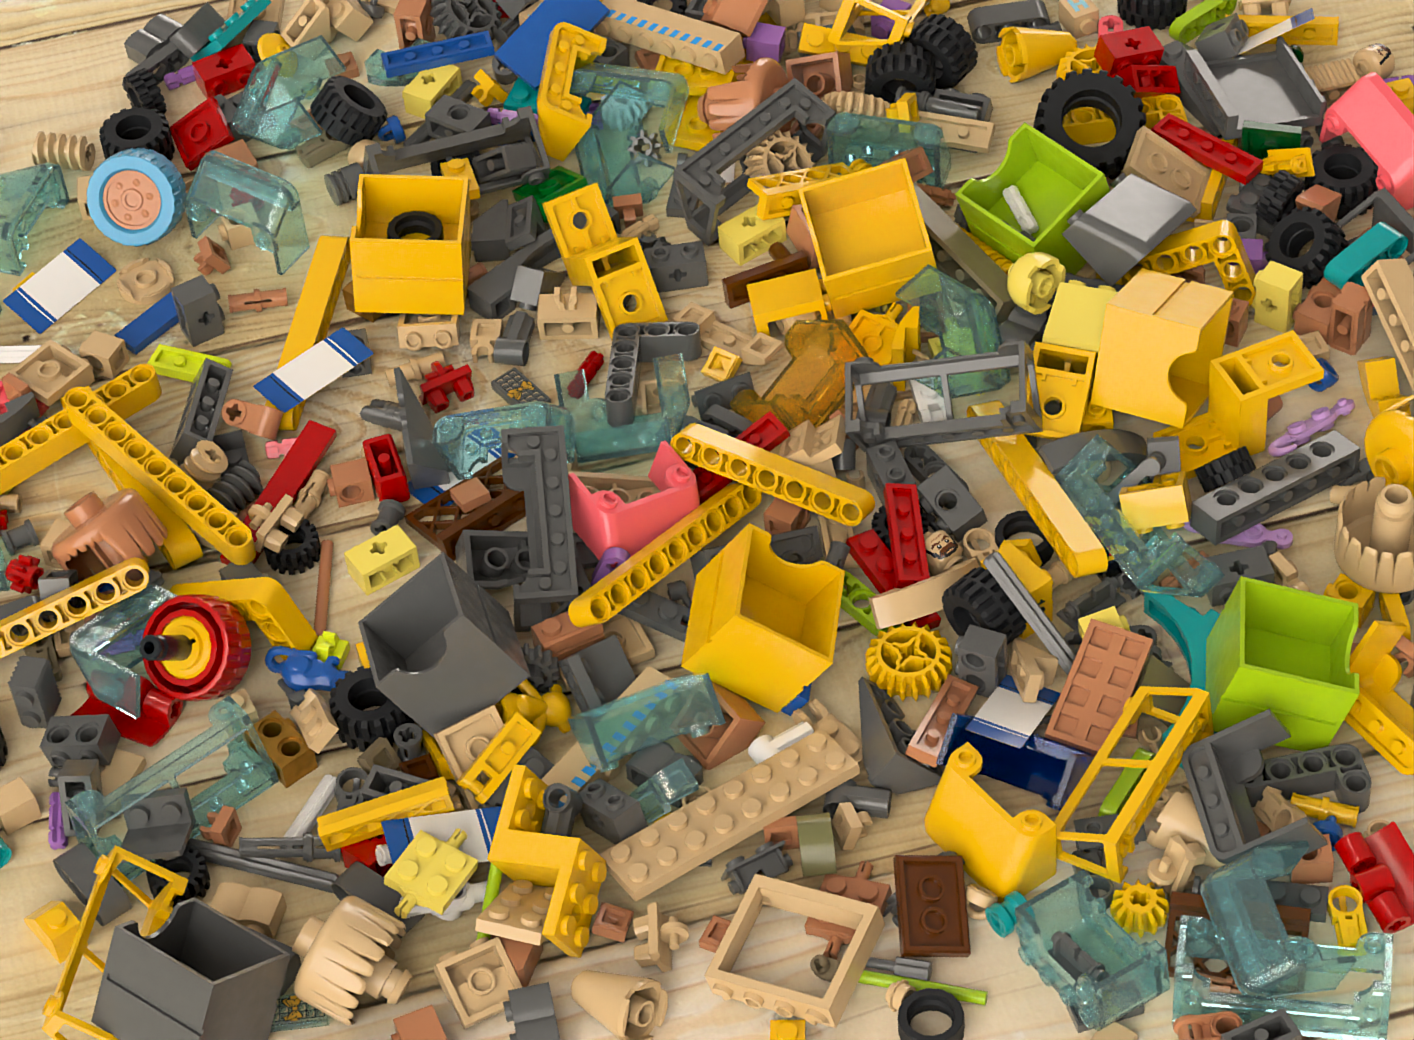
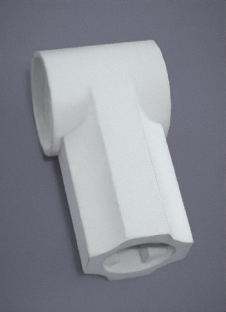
[748,721,814,764]

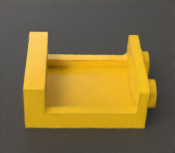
[746,268,832,336]

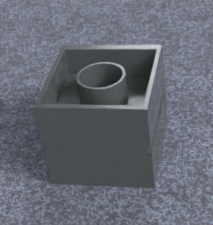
[358,552,530,738]
[91,897,291,1040]

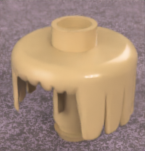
[1334,477,1414,594]
[292,895,412,1025]

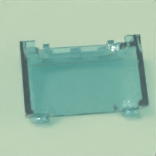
[826,112,951,189]
[0,162,70,276]
[432,401,575,480]

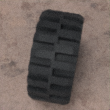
[1033,68,1146,180]

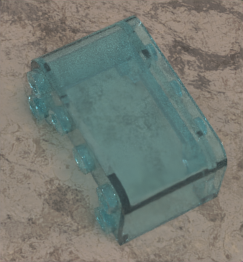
[1015,870,1170,1031]

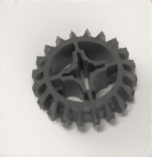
[430,0,502,40]

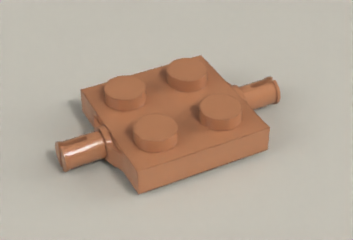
[804,861,892,960]

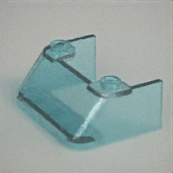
[231,35,346,150]
[569,62,689,153]
[575,80,675,208]
[184,150,310,275]
[896,264,1011,399]
[554,353,690,463]
[69,585,178,719]
[568,673,726,773]
[1200,841,1357,999]

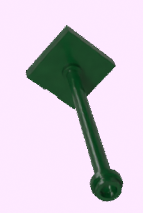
[1241,45,1304,176]

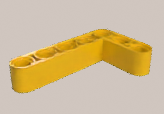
[1062,94,1193,159]
[1096,220,1256,306]
[155,577,318,661]

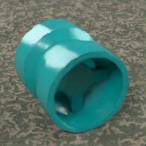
[985,891,1033,938]

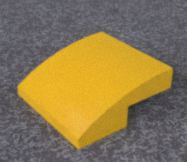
[891,306,921,391]

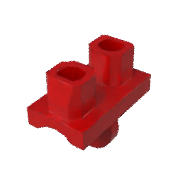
[419,361,474,414]

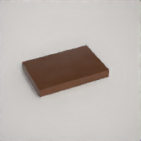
[893,855,971,957]

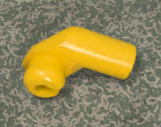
[924,0,950,17]

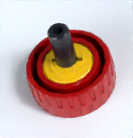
[139,594,252,701]

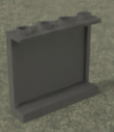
[1183,36,1327,140]

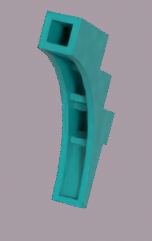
[1144,584,1220,770]

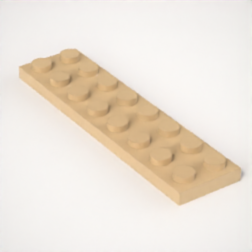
[599,728,860,902]

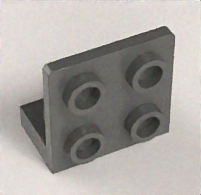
[558,635,636,720]
[120,787,196,863]

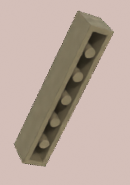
[913,183,1017,325]

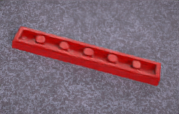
[220,420,337,565]

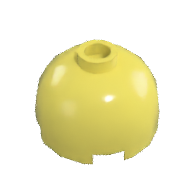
[1007,252,1066,315]

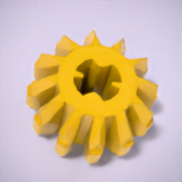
[1110,878,1169,938]

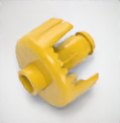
[1364,394,1414,497]

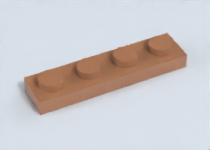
[905,674,979,768]

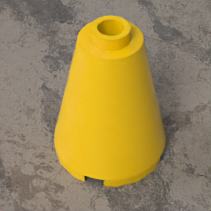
[996,26,1077,83]

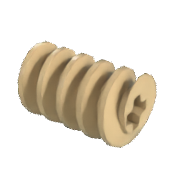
[32,131,96,171]
[179,440,228,491]

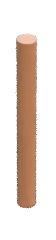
[314,540,334,637]

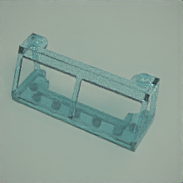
[1054,434,1225,598]
[65,695,279,887]
[1172,915,1394,1040]

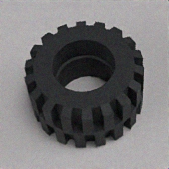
[1117,0,1187,31]
[902,14,978,90]
[864,42,936,104]
[310,75,388,146]
[99,106,175,161]
[1304,144,1378,219]
[1264,207,1348,289]
[942,567,1027,645]
[329,666,414,752]

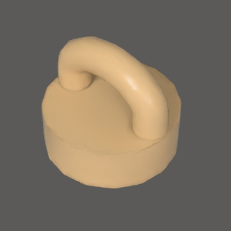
[965,883,998,920]

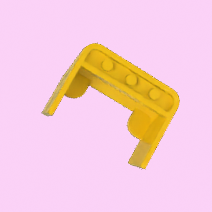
[1344,620,1414,775]

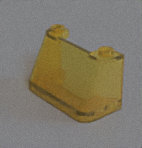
[729,319,869,431]

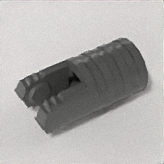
[359,399,403,432]

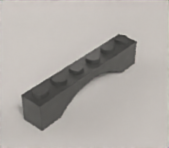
[467,203,621,319]

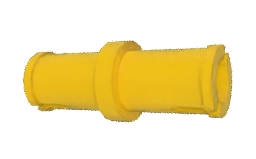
[1290,792,1360,828]

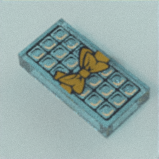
[270,994,329,1032]

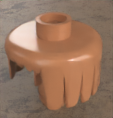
[697,57,796,151]
[51,488,168,582]

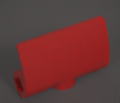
[70,668,183,747]
[1334,822,1414,934]

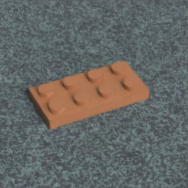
[1045,618,1153,756]

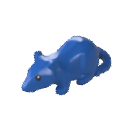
[265,646,349,692]

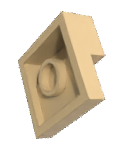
[397,313,461,351]
[7,339,95,407]
[434,937,522,1029]

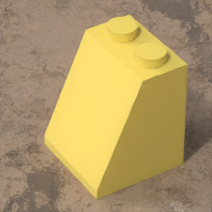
[1042,280,1118,356]

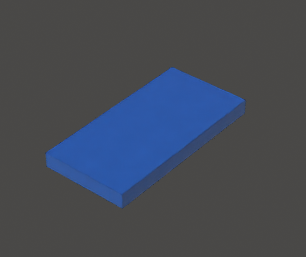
[494,0,610,91]

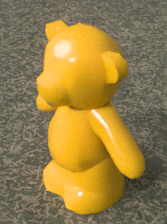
[495,679,572,746]

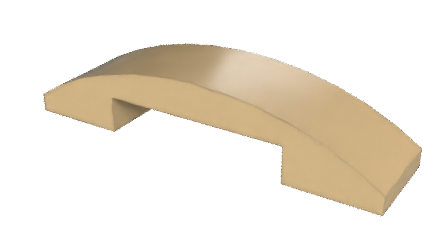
[673,302,784,365]
[868,558,979,629]

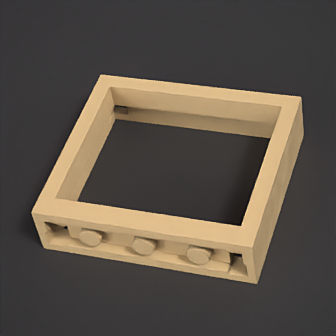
[704,874,885,1028]

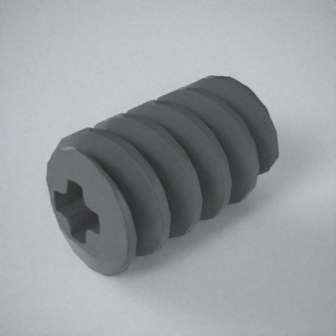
[206,460,264,514]

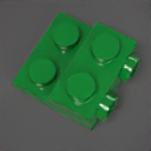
[512,165,588,223]

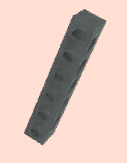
[1190,430,1361,546]

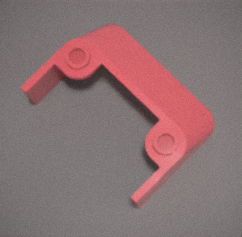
[1319,72,1414,210]
[568,440,701,568]

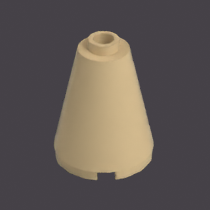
[1146,785,1239,873]
[571,970,668,1040]

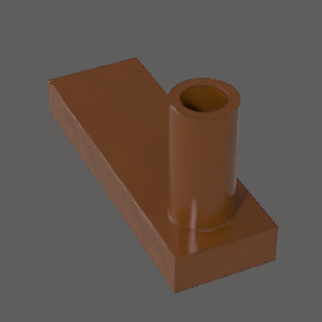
[722,242,809,309]

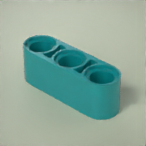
[1324,221,1408,290]

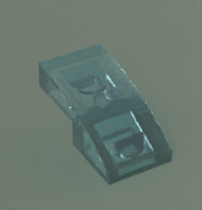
[629,758,699,824]

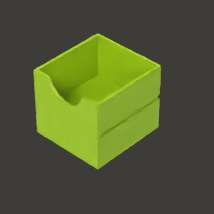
[955,122,1110,275]
[1205,576,1360,752]

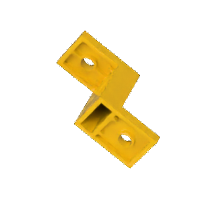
[542,183,668,340]
[1153,330,1324,480]
[1024,341,1098,440]
[487,764,607,958]

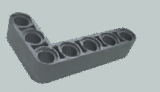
[605,321,702,428]

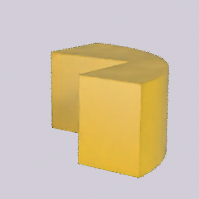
[1357,356,1411,417]

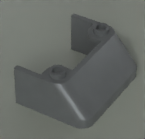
[1182,709,1328,867]

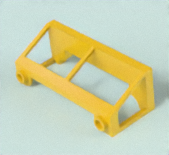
[827,0,929,45]
[1053,686,1214,884]
[42,845,188,1040]

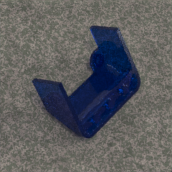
[936,713,1095,811]

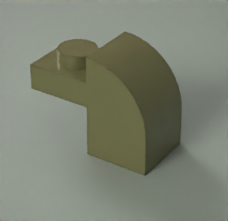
[796,812,837,877]

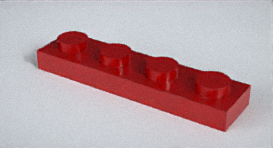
[1151,113,1263,185]
[693,411,791,504]
[883,483,930,588]
[845,529,941,630]

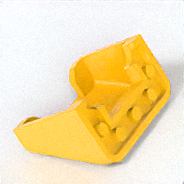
[537,22,607,162]
[924,742,1056,903]

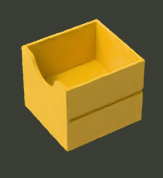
[798,158,942,319]
[350,174,472,315]
[1090,268,1234,428]
[681,523,845,713]

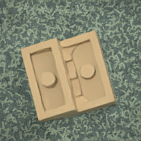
[779,414,846,466]

